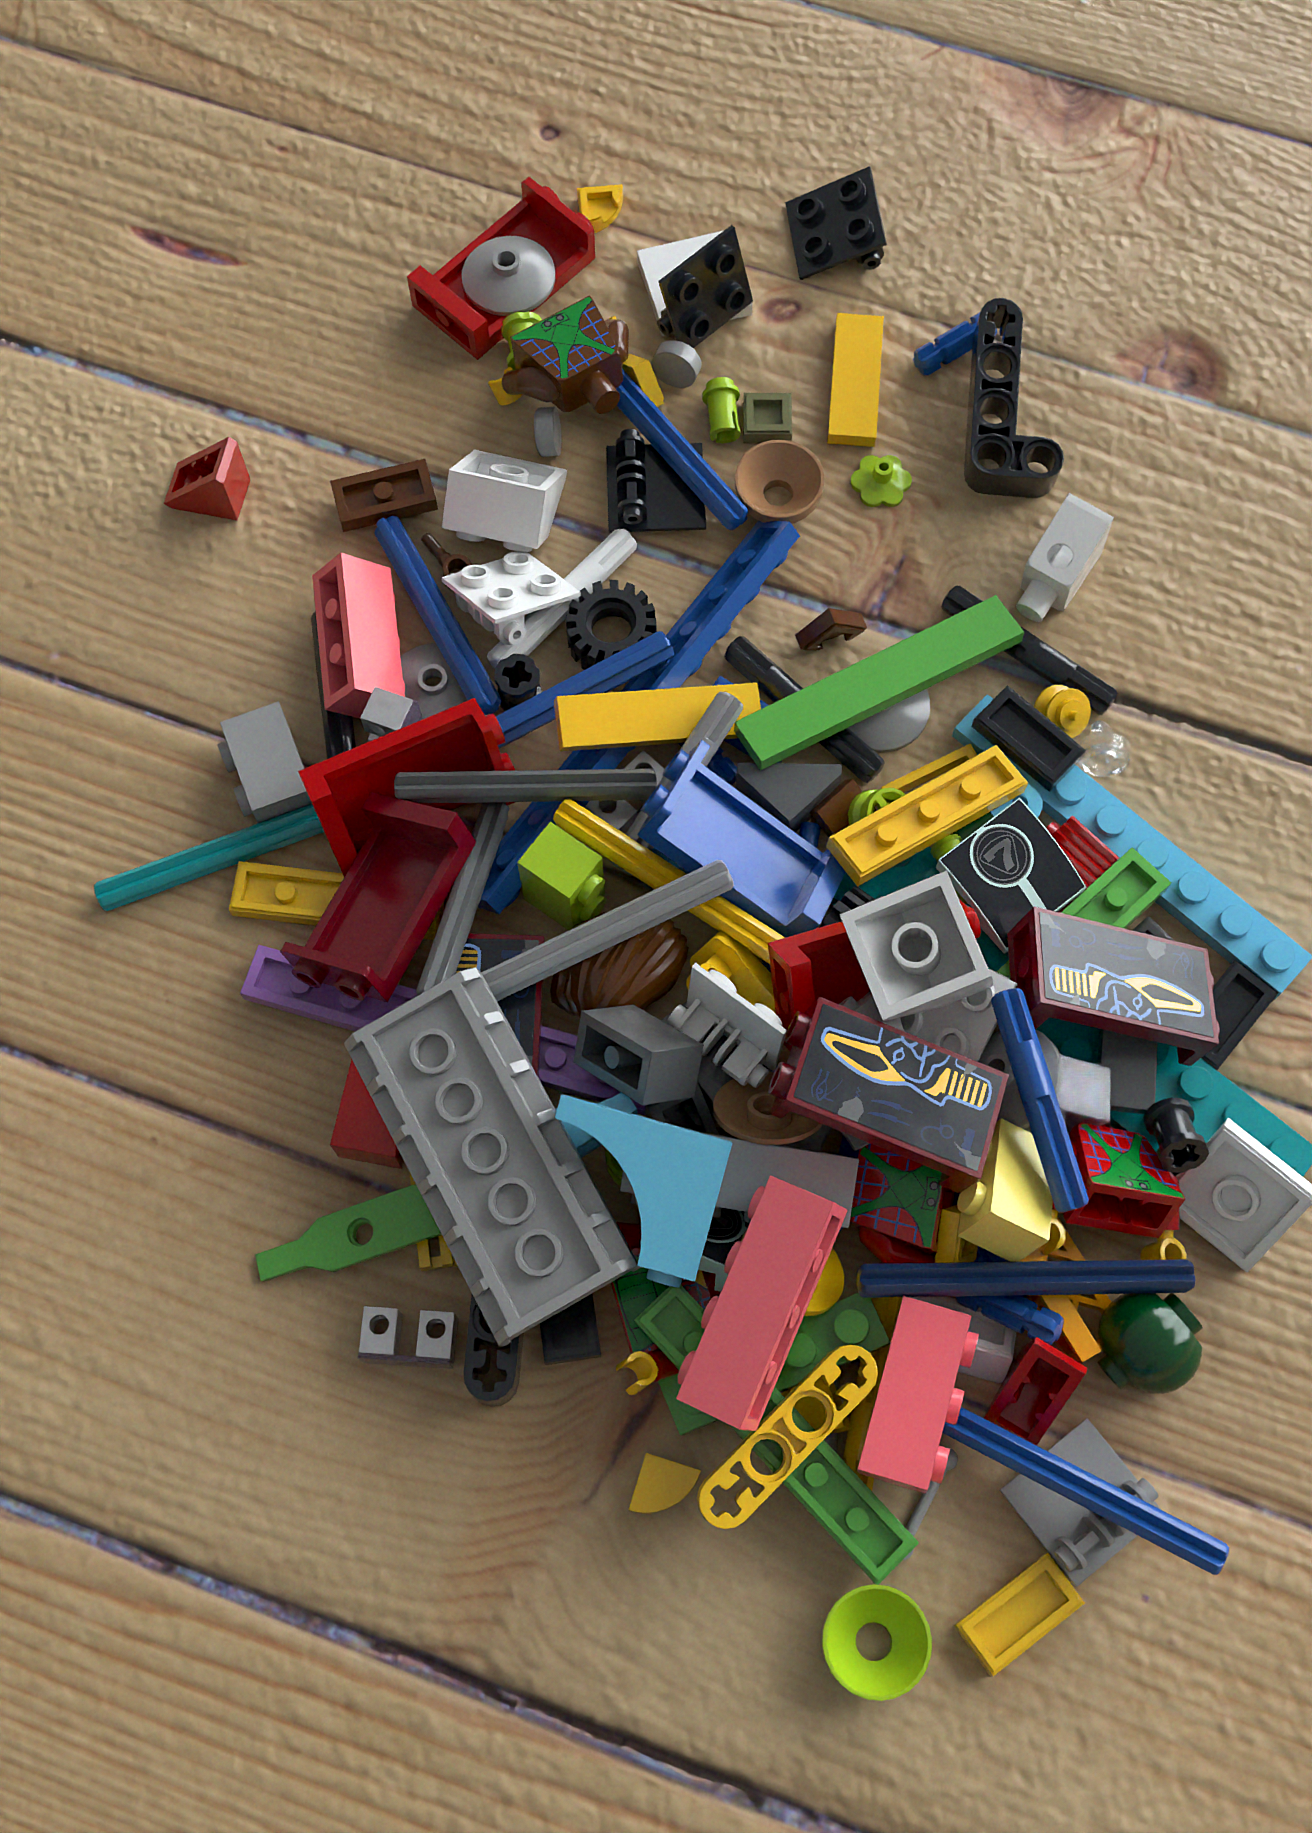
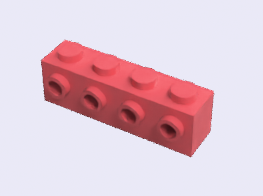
[676,1175,848,1431]

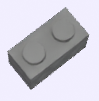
[217,701,312,823]

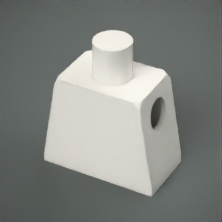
[1016,493,1114,622]

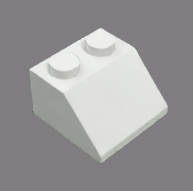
[442,450,567,552]
[840,870,993,1021]

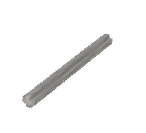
[481,860,734,1001]

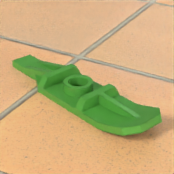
[255,1184,442,1282]

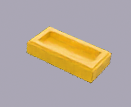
[953,1553,1085,1677]

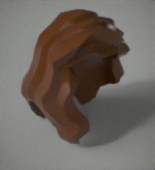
[550,912,689,1018]

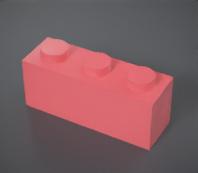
[312,553,405,719]
[857,1296,979,1494]

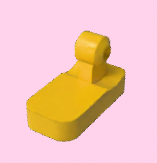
[686,930,776,1014]

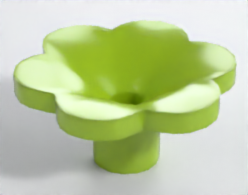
[850,455,912,507]

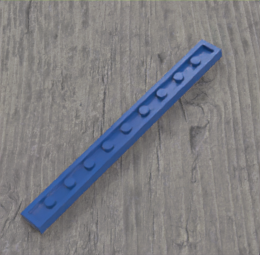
[478,520,800,914]

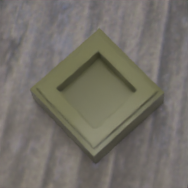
[743,393,792,443]

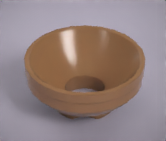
[735,440,824,524]

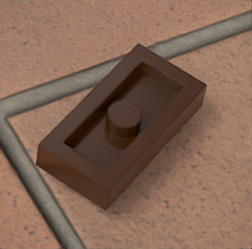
[330,459,438,532]

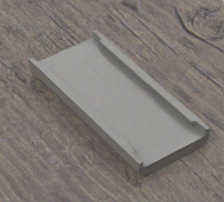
[344,967,641,1346]

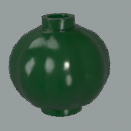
[1097,1293,1203,1394]

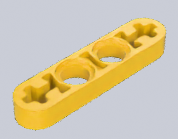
[697,1345,878,1529]

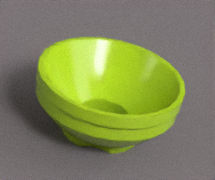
[822,1584,932,1701]

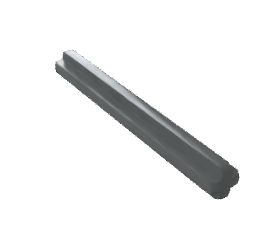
[394,769,657,803]
[416,802,509,997]

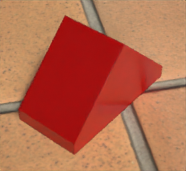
[164,437,251,521]
[983,1337,1088,1446]

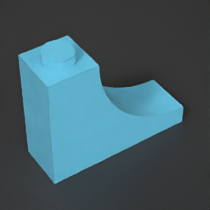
[555,1095,732,1287]

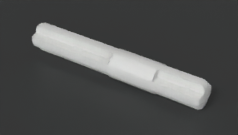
[487,529,637,669]

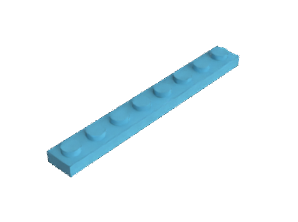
[952,694,1312,999]

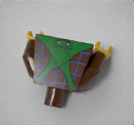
[488,295,629,414]

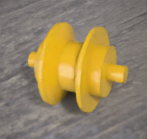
[1034,685,1091,738]

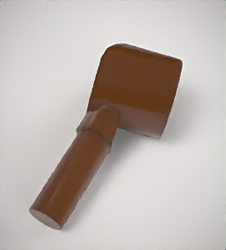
[421,533,472,589]

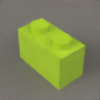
[517,821,607,930]

